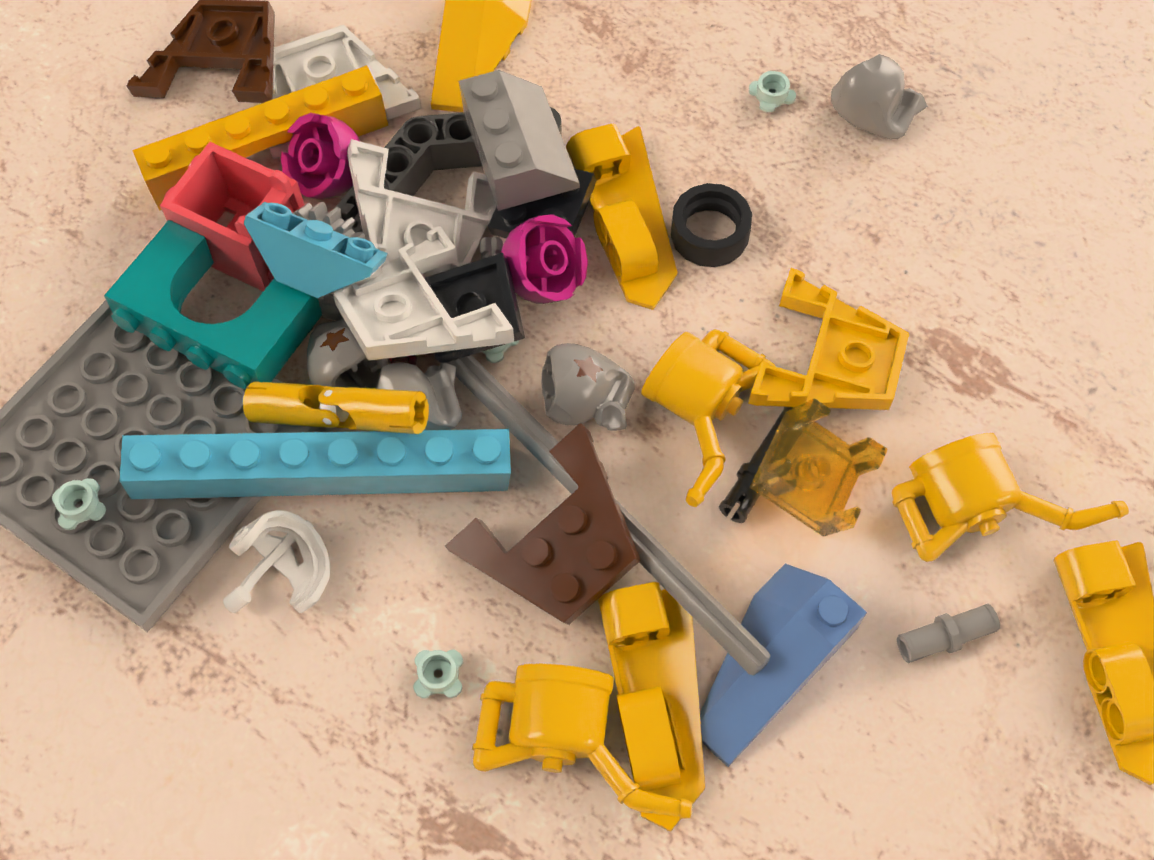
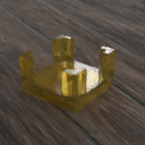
[750,398,888,537]

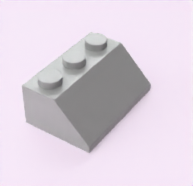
[459,70,580,211]

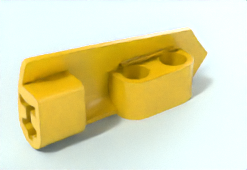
[566,123,678,310]
[1053,540,1154,785]
[598,582,705,832]

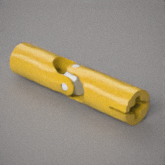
[243,381,429,434]

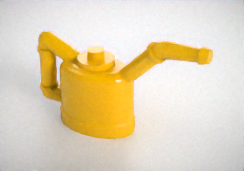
[641,329,776,507]
[892,433,1129,562]
[472,663,692,819]

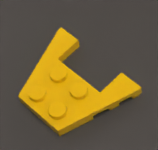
[748,268,909,410]

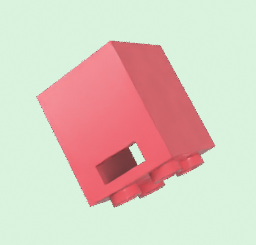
[160,142,304,291]

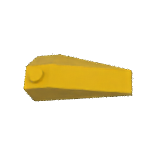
[431,0,532,112]

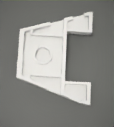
[269,25,421,159]
[347,139,496,278]
[333,226,514,361]

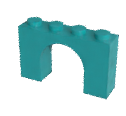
[104,220,322,389]

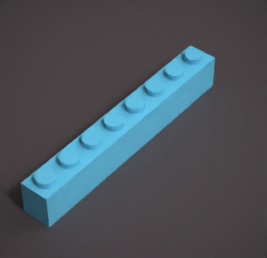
[120,429,511,499]

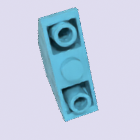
[244,202,388,298]

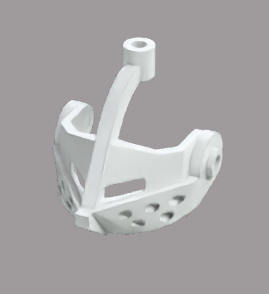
[223,510,330,613]

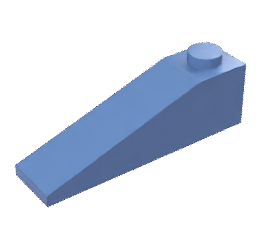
[700,563,867,767]

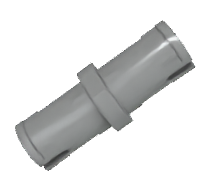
[897,604,1000,663]

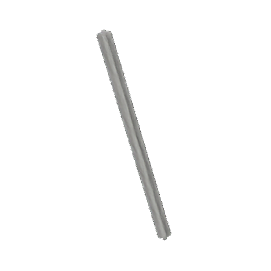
[433,353,770,675]

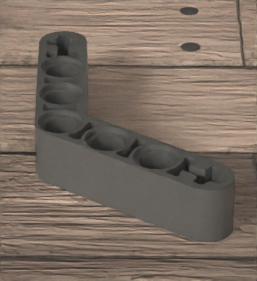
[336,107,562,239]

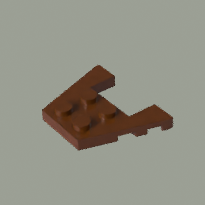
[126,0,275,103]
[445,423,641,625]

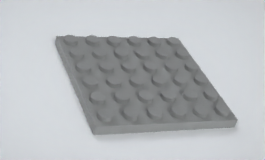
[0,300,322,632]

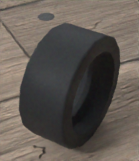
[671,183,752,267]

